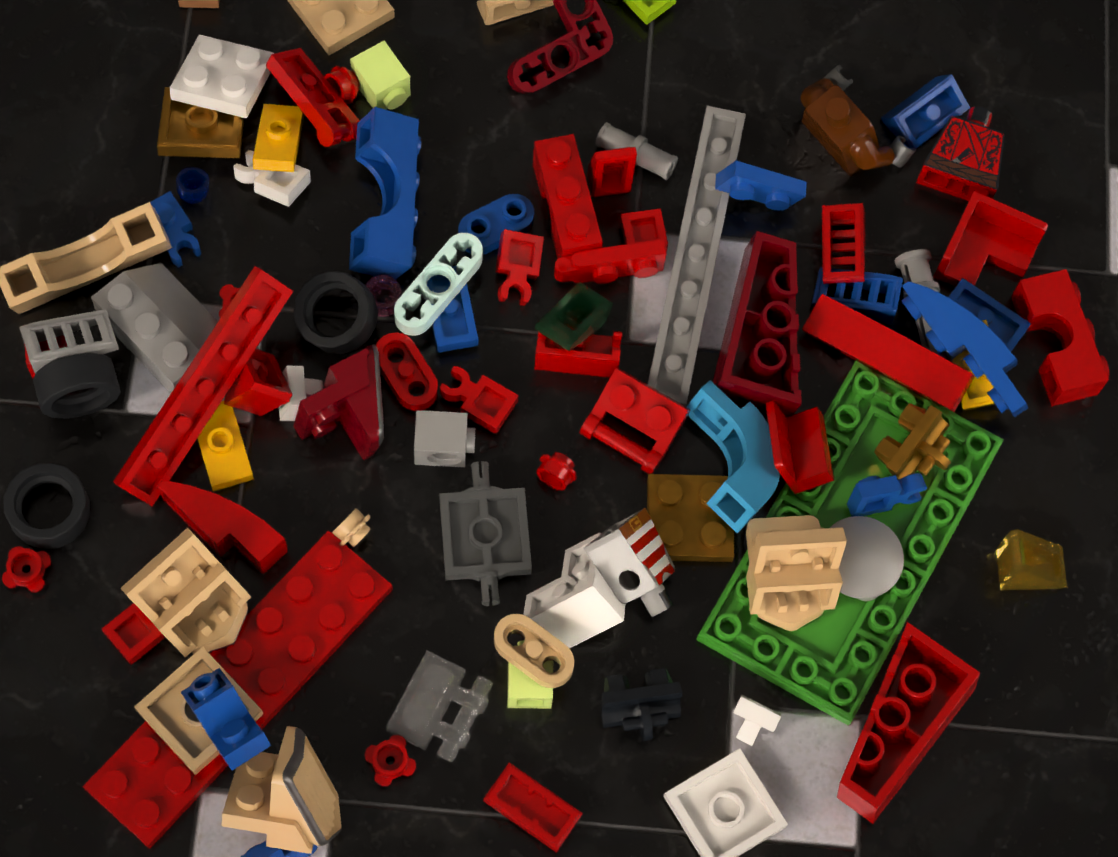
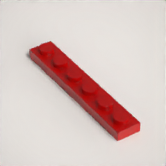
[113,266,293,507]

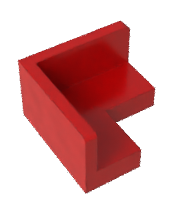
[933,191,1048,287]

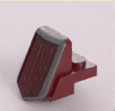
[293,345,384,460]

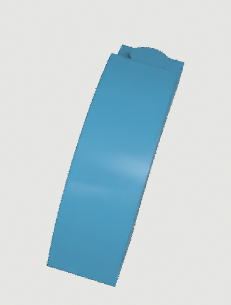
[687,380,780,533]

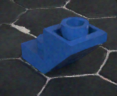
[181,668,271,771]

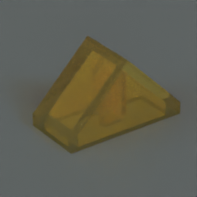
[996,529,1067,590]

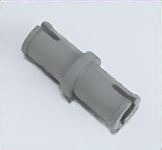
[595,122,678,180]

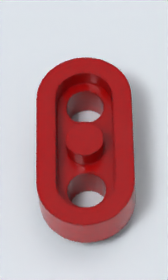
[376,332,438,411]

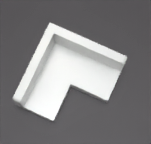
[523,532,626,648]

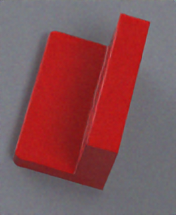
[766,400,834,494]

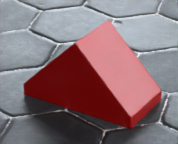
[224,349,293,416]

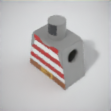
[584,508,675,617]

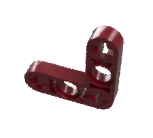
[507,0,613,94]

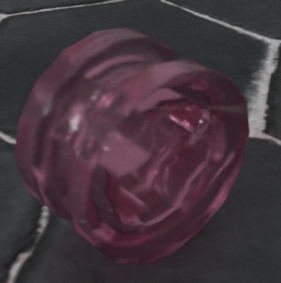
[366,275,401,317]

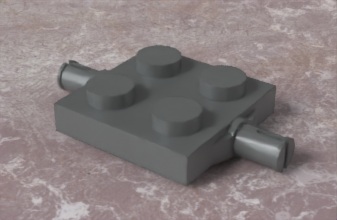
[439,461,532,606]

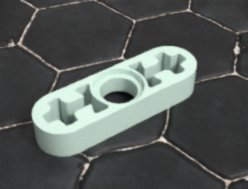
[394,233,483,336]

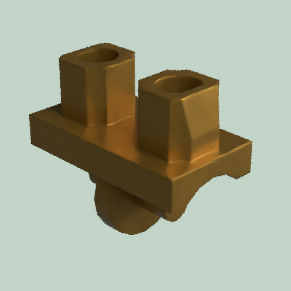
[874,403,951,480]

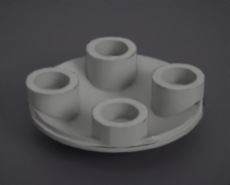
[830,516,904,601]

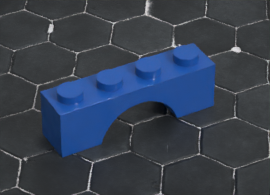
[349,107,421,281]

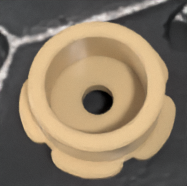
[332,508,371,547]

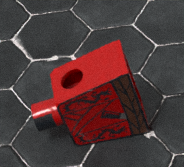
[916,107,1005,201]

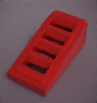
[587,147,637,197]
[822,203,865,284]

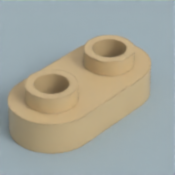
[494,614,574,688]

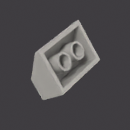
[91,263,218,393]

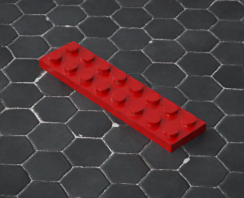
[83,530,393,849]

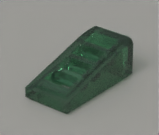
[535,282,613,351]

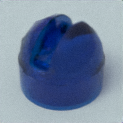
[176,167,209,204]

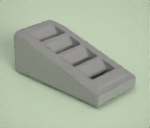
[19,309,119,374]

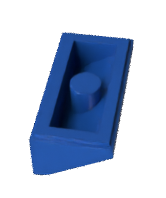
[881,74,970,149]

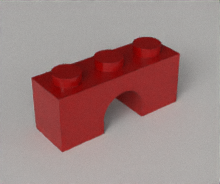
[533,134,603,259]
[1011,269,1109,406]

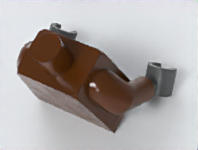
[801,65,916,177]

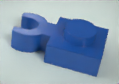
[150,191,201,267]
[847,473,927,517]

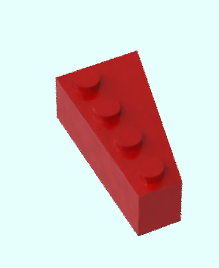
[837,622,981,824]

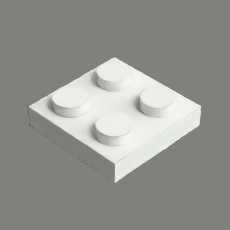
[170,34,274,118]
[663,748,788,857]

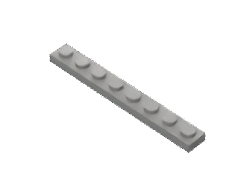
[648,106,746,407]

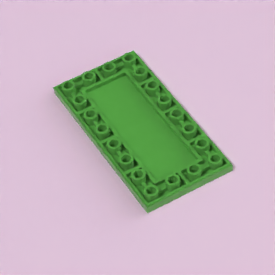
[696,360,1004,726]

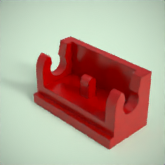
[534,323,622,378]

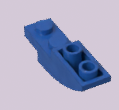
[901,281,1028,417]

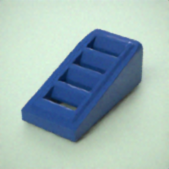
[811,267,903,325]

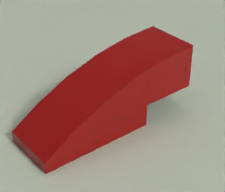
[158,480,288,574]

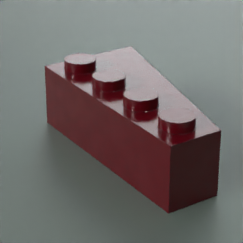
[713,231,802,418]

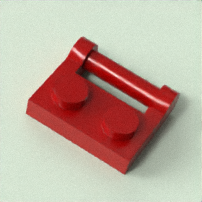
[579,368,690,474]

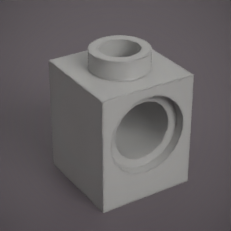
[414,410,476,467]

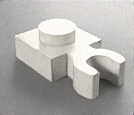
[234,150,311,207]

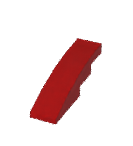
[802,294,975,412]

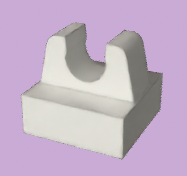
[279,366,323,421]
[733,695,781,746]

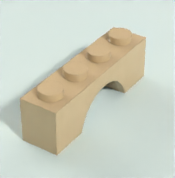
[0,202,173,314]

